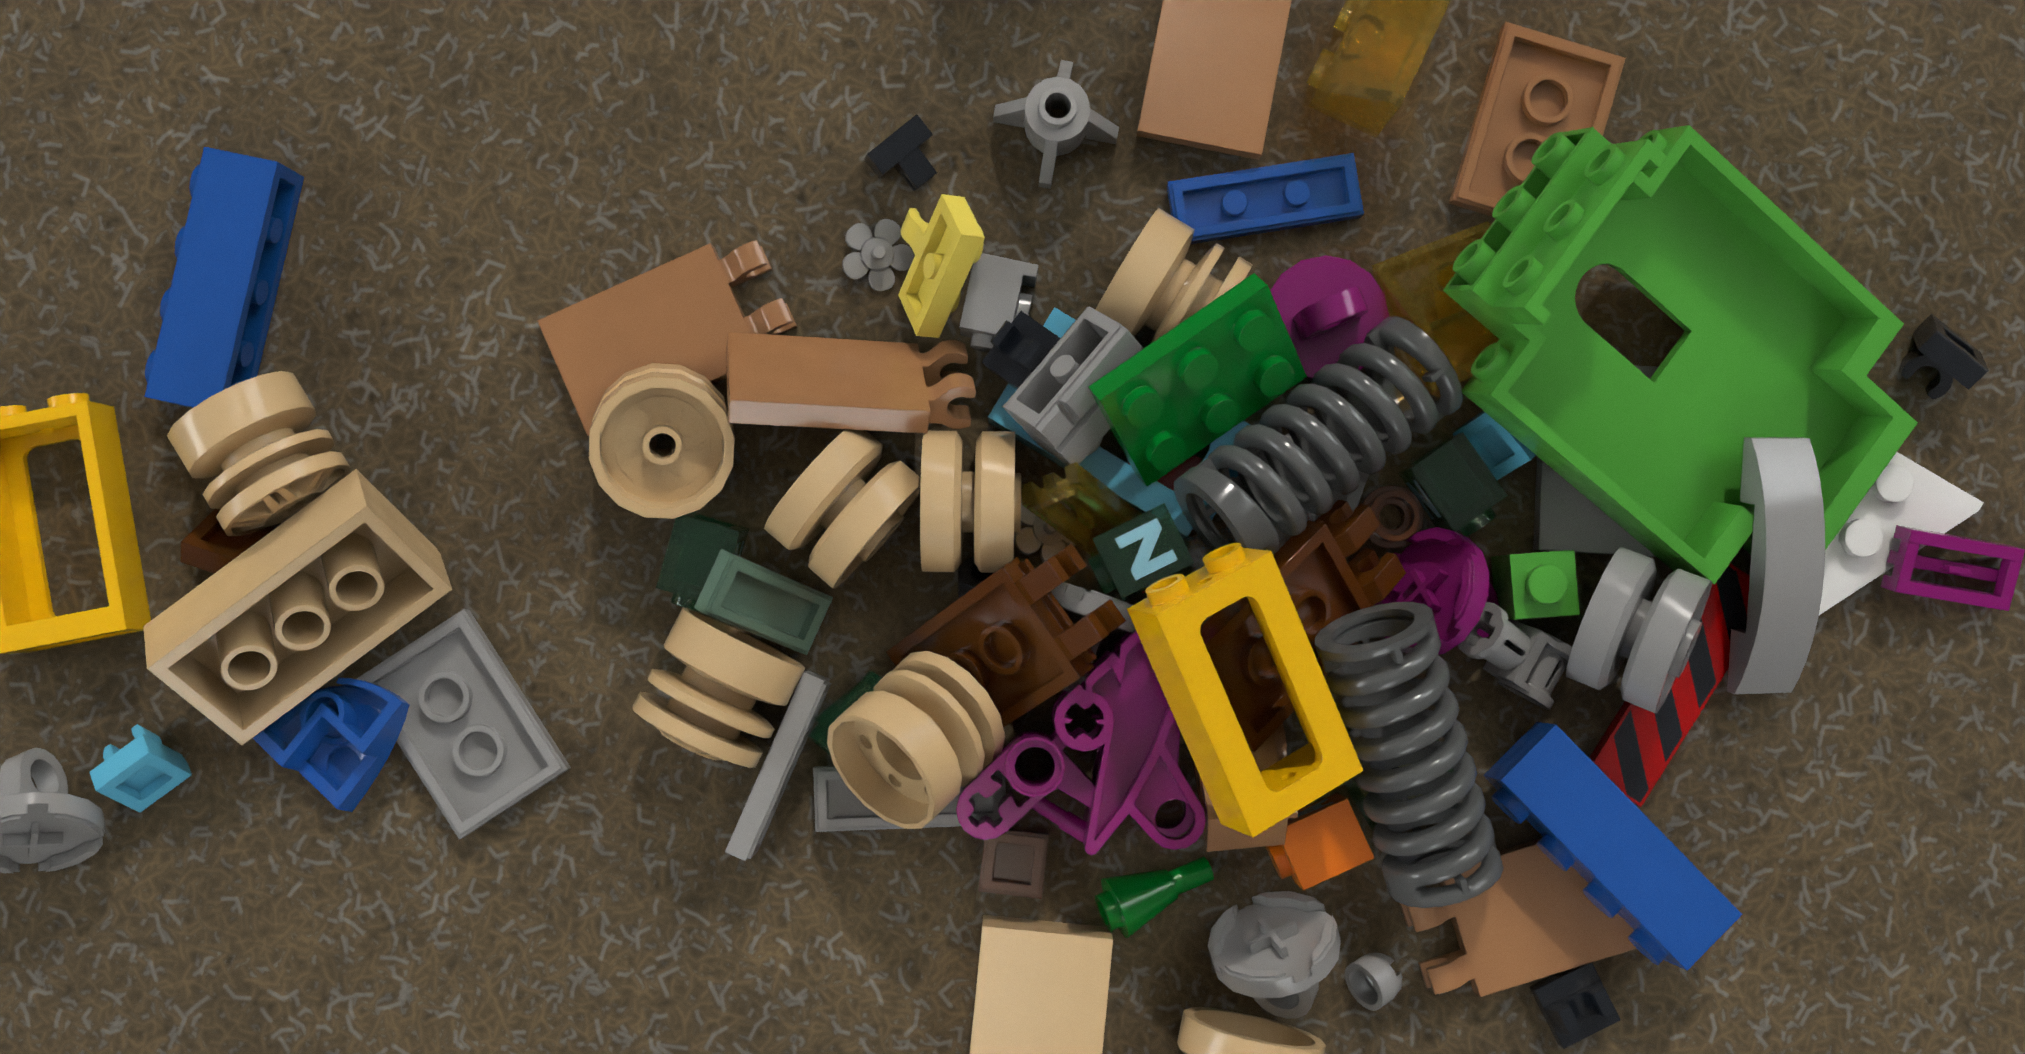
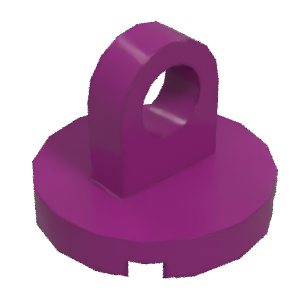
[1270,255,1389,381]
[1375,527,1499,655]

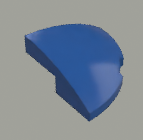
[253,678,410,812]

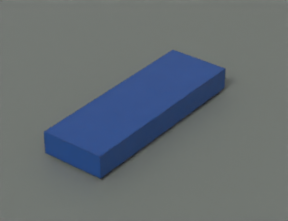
[1166,153,1364,244]

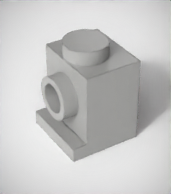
[959,253,1038,353]

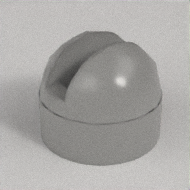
[1345,953,1403,1011]

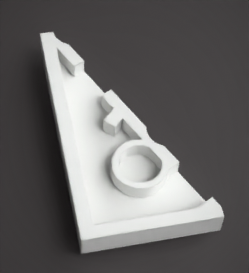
[1819,452,1984,615]

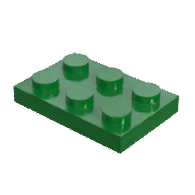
[1088,273,1307,487]

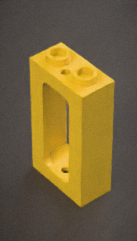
[0,393,151,654]
[1127,543,1363,838]

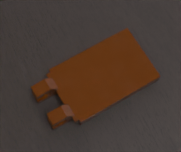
[1200,500,1406,752]
[886,543,1126,727]

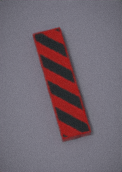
[1589,563,1750,807]

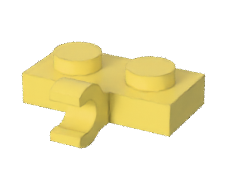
[898,194,985,338]

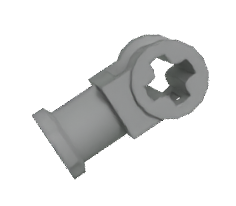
[1458,602,1572,710]

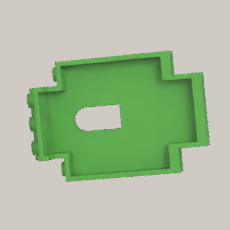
[1443,125,1918,584]

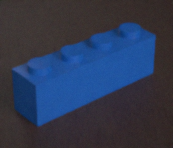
[144,147,304,408]
[1483,722,1742,971]

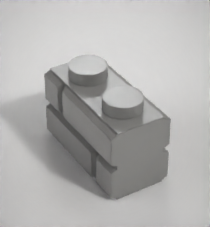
[1002,306,1142,469]

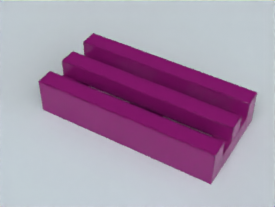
[1881,525,2025,611]

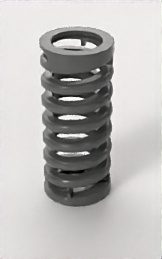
[1174,316,1463,555]
[1315,602,1504,908]

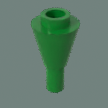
[1095,856,1214,938]

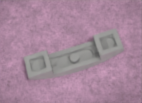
[1727,437,1825,694]

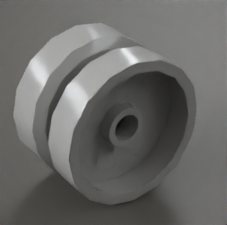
[1566,547,1712,713]

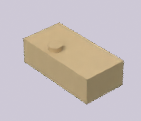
[143,469,452,745]
[969,915,1113,1054]

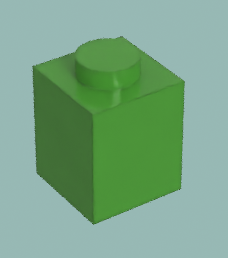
[1491,550,1580,620]

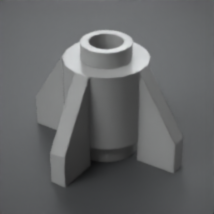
[993,60,1119,189]

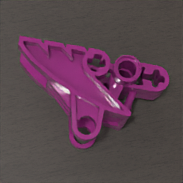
[956,630,1206,855]

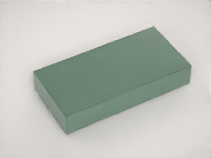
[694,549,833,655]

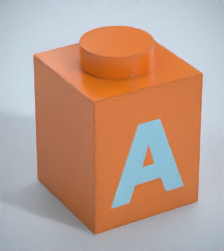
[1266,793,1374,890]

